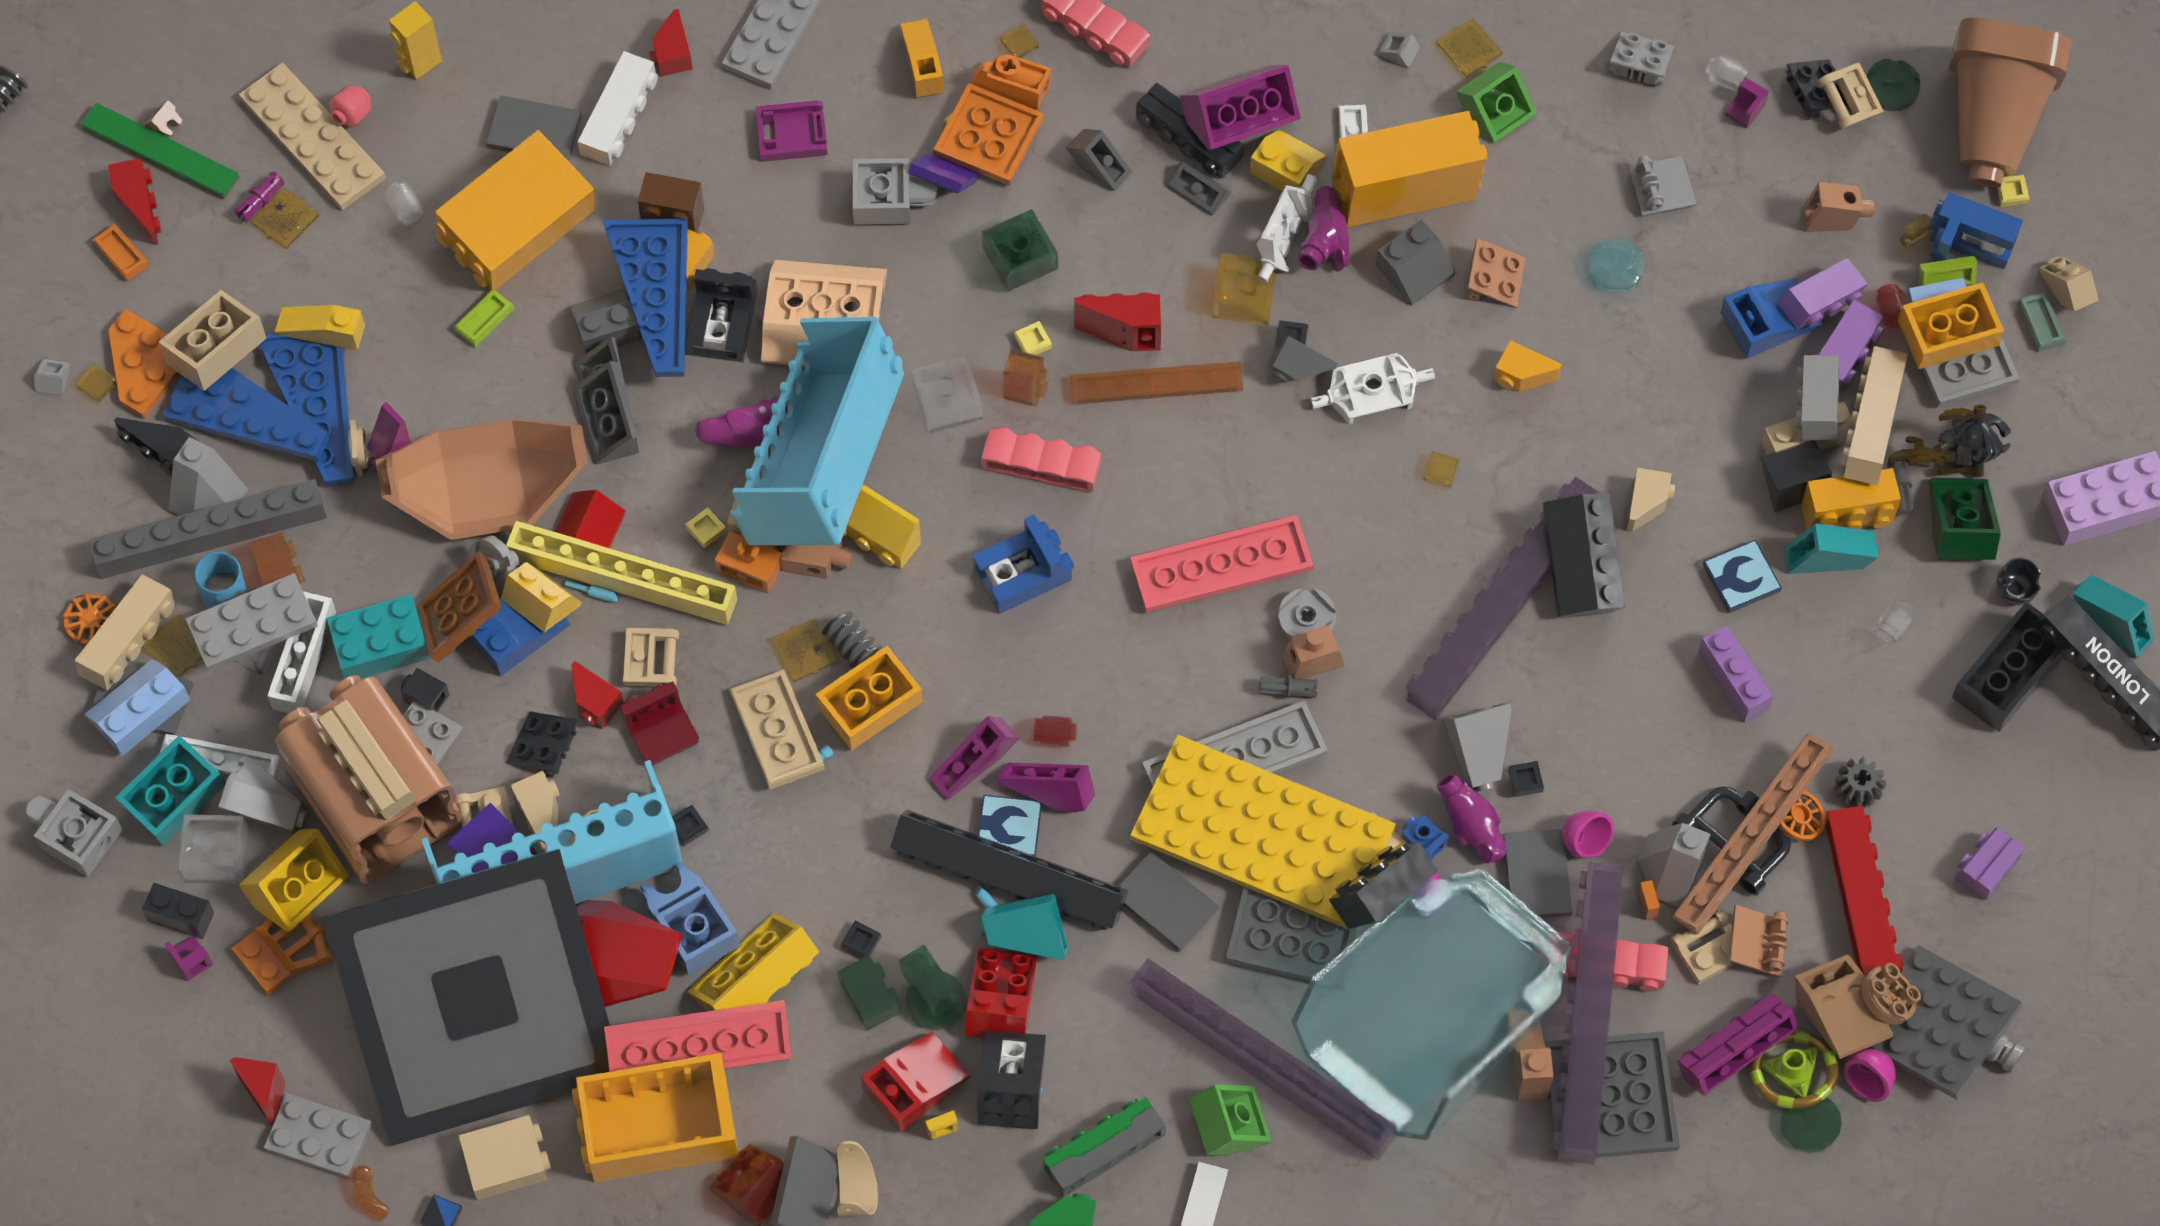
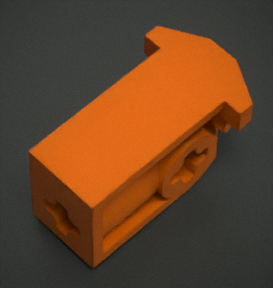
[973,55,1052,111]

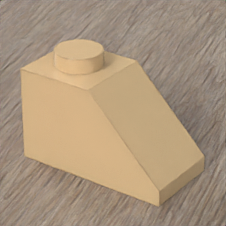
[1627,468,1675,532]

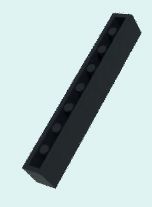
[890,810,1129,930]

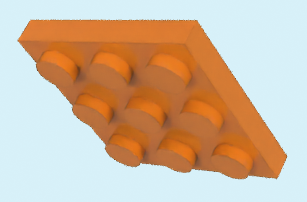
[933,83,1044,186]

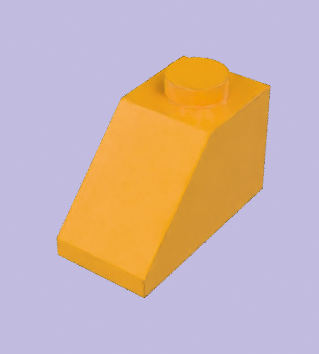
[1493,340,1562,392]

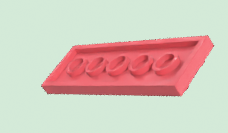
[1130,515,1314,613]
[604,1000,791,1072]

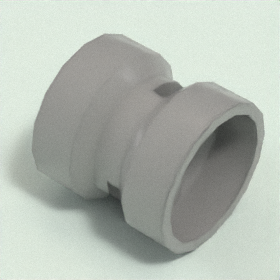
[1986,1034,2026,1073]

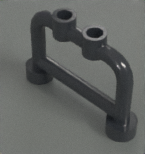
[1672,786,1791,896]

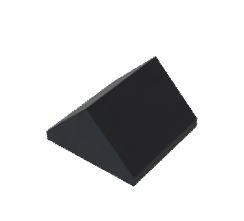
[1760,440,1832,512]

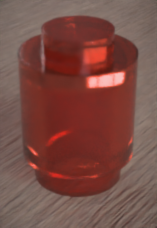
[1876,284,1907,328]
[1034,715,1077,747]

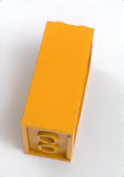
[1331,111,1488,228]
[435,130,595,291]
[572,1053,739,1183]

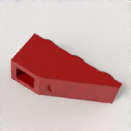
[108,158,162,245]

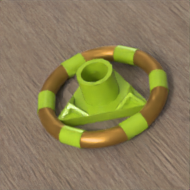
[1750,1030,1839,1110]

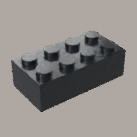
[1952,601,2062,732]

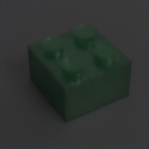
[982,209,1058,292]

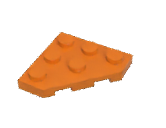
[108,309,180,419]

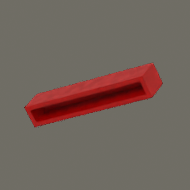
[1825,806,1903,976]

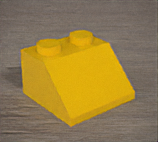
[1250,129,1327,192]
[501,562,582,632]

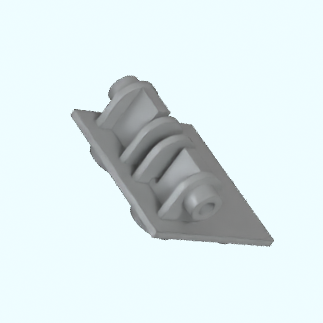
[1609,32,1675,86]
[1628,155,1697,216]
[403,701,464,765]

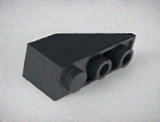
[114,417,198,476]

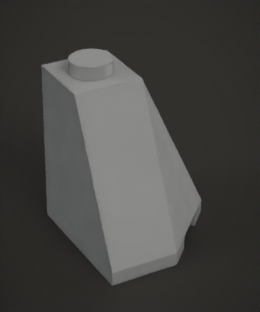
[168,437,249,516]
[1443,703,1512,791]
[219,755,308,833]
[1637,823,1710,909]

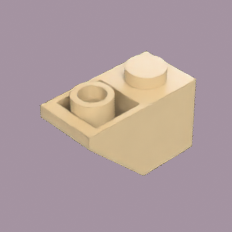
[2039,257,2099,312]

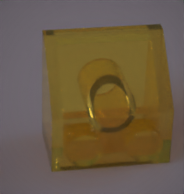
[1212,253,1276,325]

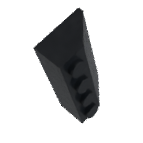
[1543,493,1625,617]

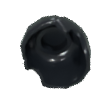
[1996,557,2041,605]

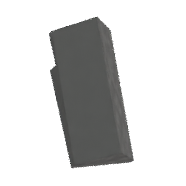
[574,337,639,464]

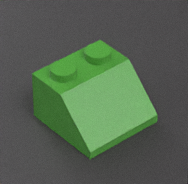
[1456,62,1538,143]
[1189,1084,1272,1156]

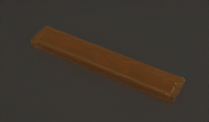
[1070,361,1243,405]

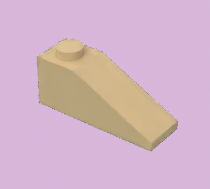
[510,771,560,853]

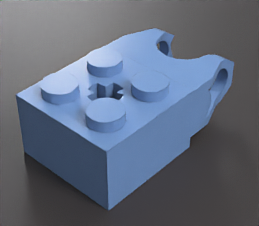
[640,861,740,976]

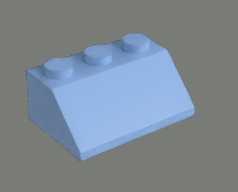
[84,658,190,756]

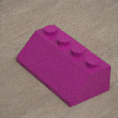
[1180,65,1301,150]

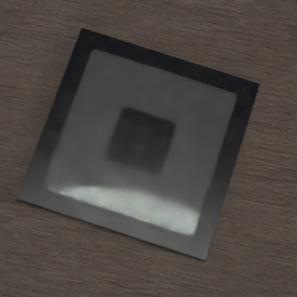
[323,848,610,1147]

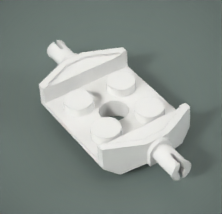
[1256,174,1317,284]
[1310,353,1435,424]

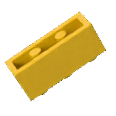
[389,1,442,80]

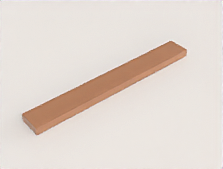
[1672,733,1833,935]

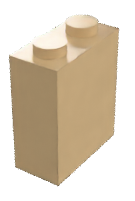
[459,1115,551,1200]

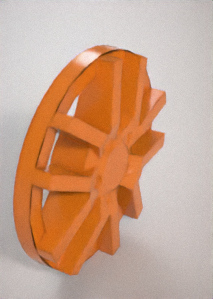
[63,593,116,645]
[1779,790,1826,842]

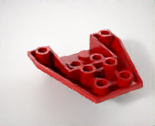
[576,900,682,1007]

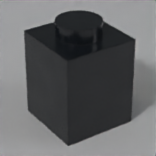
[401,668,449,712]

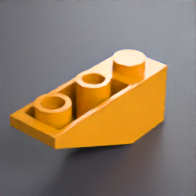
[900,19,944,97]

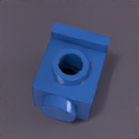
[1402,814,1449,860]

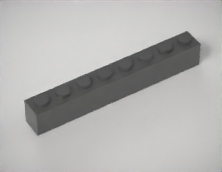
[89,479,327,579]

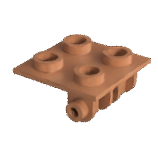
[1466,238,1526,308]
[1729,905,1789,977]

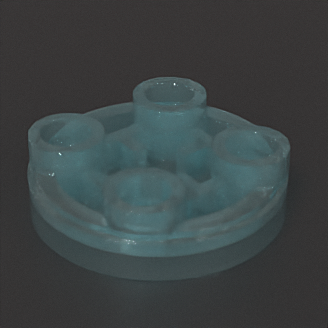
[1588,237,1645,292]

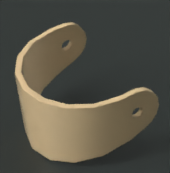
[836,1141,878,1217]

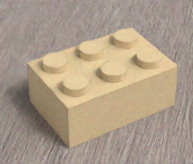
[158,290,266,391]

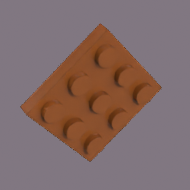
[416,551,502,663]

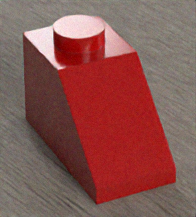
[649,9,693,77]
[571,661,624,729]

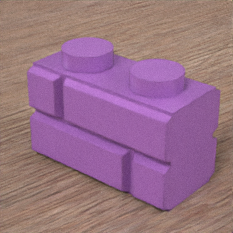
[1957,827,2025,899]

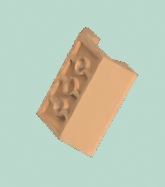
[761,260,887,367]

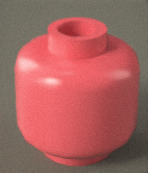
[330,86,371,127]

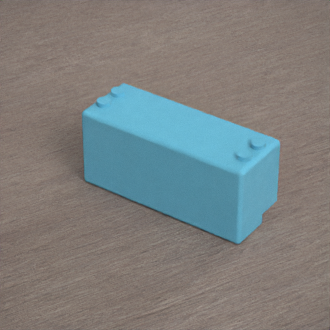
[730,317,904,545]
[421,760,683,904]

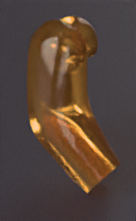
[352,1165,390,1221]

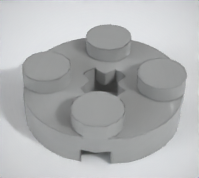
[468,536,519,594]
[1278,588,1336,639]

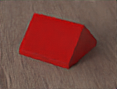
[555,489,626,548]
[230,1057,285,1126]

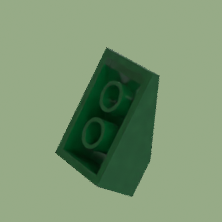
[1930,477,2001,561]

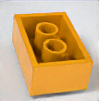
[1898,282,2004,369]
[1801,468,1901,529]
[816,646,923,751]

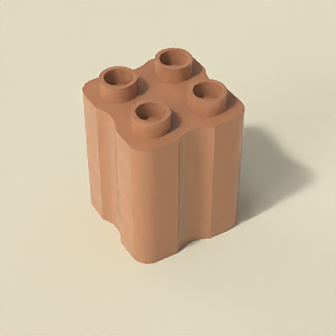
[275,675,463,884]

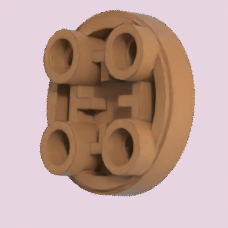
[1861,963,1921,1025]

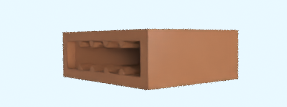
[1509,1010,1553,1102]

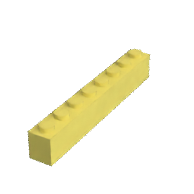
[506,521,737,625]

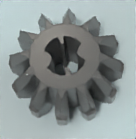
[1835,757,1886,807]

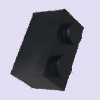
[142,882,214,939]

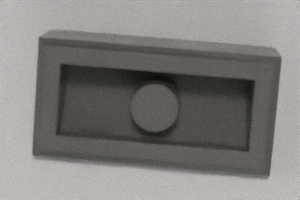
[1168,161,1232,215]

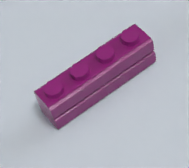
[1677,993,1798,1096]

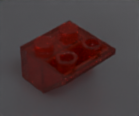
[709,1144,784,1226]

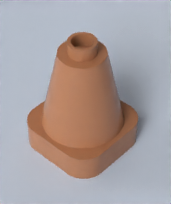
[1949,18,2073,188]

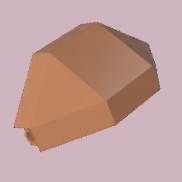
[375,418,588,540]

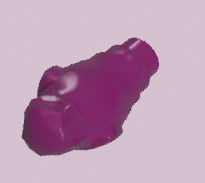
[1298,186,1350,272]
[695,396,788,449]
[1436,773,1507,863]

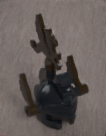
[1888,404,2011,477]

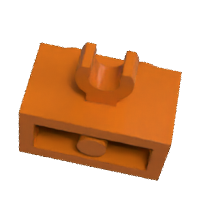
[715,531,782,594]

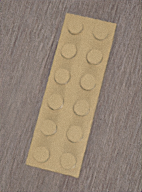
[239,62,386,211]

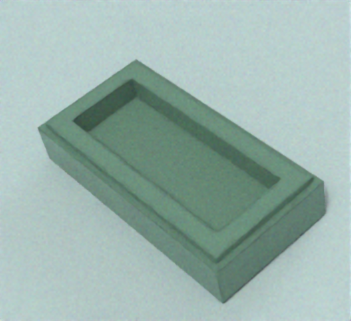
[2017,292,2066,352]

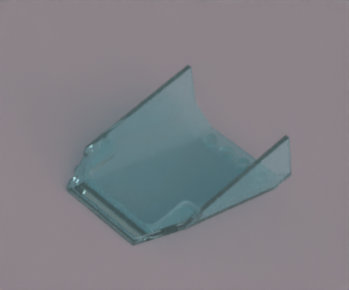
[1291,868,1572,1140]

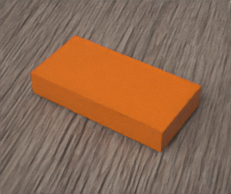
[92,223,150,282]

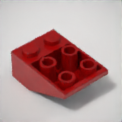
[1074,292,1161,351]
[965,948,1038,1038]
[861,1032,971,1133]

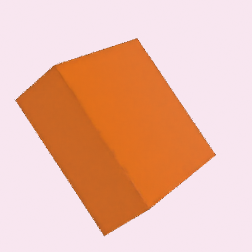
[1638,880,1660,920]

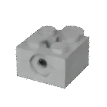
[853,158,938,225]
[26,789,123,877]

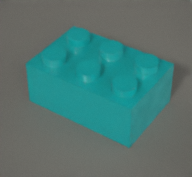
[327,594,430,679]
[115,735,226,846]

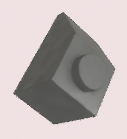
[1066,129,1132,191]
[1268,336,1338,382]

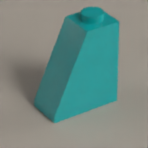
[1785,524,1878,574]
[2073,574,2155,658]
[979,894,1069,960]

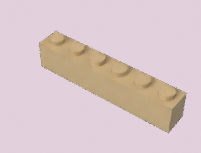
[1840,346,1908,485]

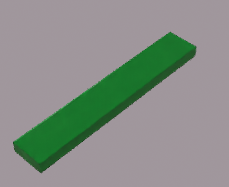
[81,103,239,199]

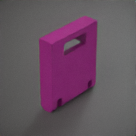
[756,100,828,162]

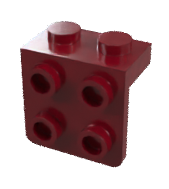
[620,681,699,765]

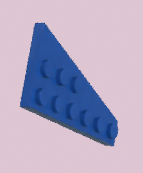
[603,219,688,377]
[259,333,355,486]
[162,368,330,462]

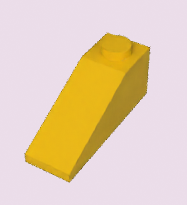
[275,305,365,350]

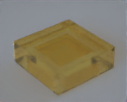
[1000,23,1039,58]
[1900,214,1932,248]
[76,363,117,403]
[1423,451,1459,488]

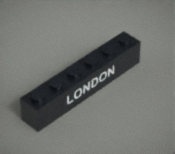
[2035,594,2160,751]

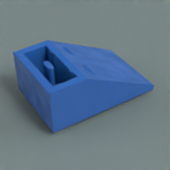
[1720,279,1823,359]

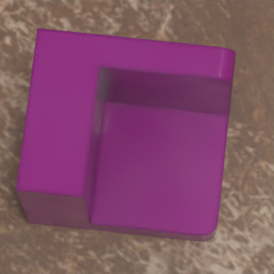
[1725,77,1769,128]
[164,936,213,981]

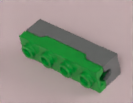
[1043,1097,1166,1197]

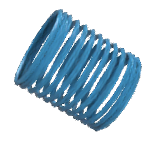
[194,551,247,609]

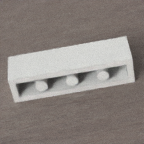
[578,51,658,166]
[267,592,336,713]

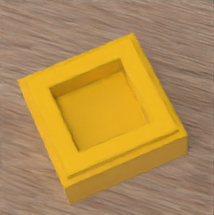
[925,1110,958,1140]

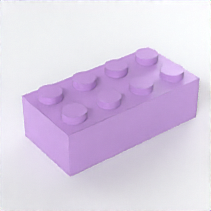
[2042,451,2160,546]

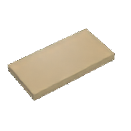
[729,669,825,790]

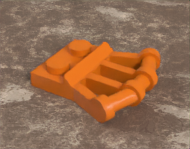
[231,913,334,995]

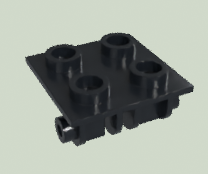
[1786,59,1849,119]
[506,711,577,778]

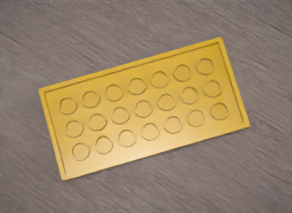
[1130,735,1396,930]

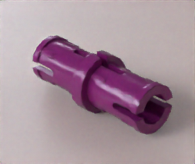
[234,171,285,223]

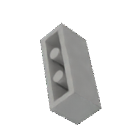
[1796,355,1839,440]

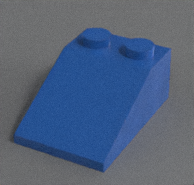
[467,597,570,676]

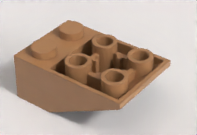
[1795,954,1893,1059]

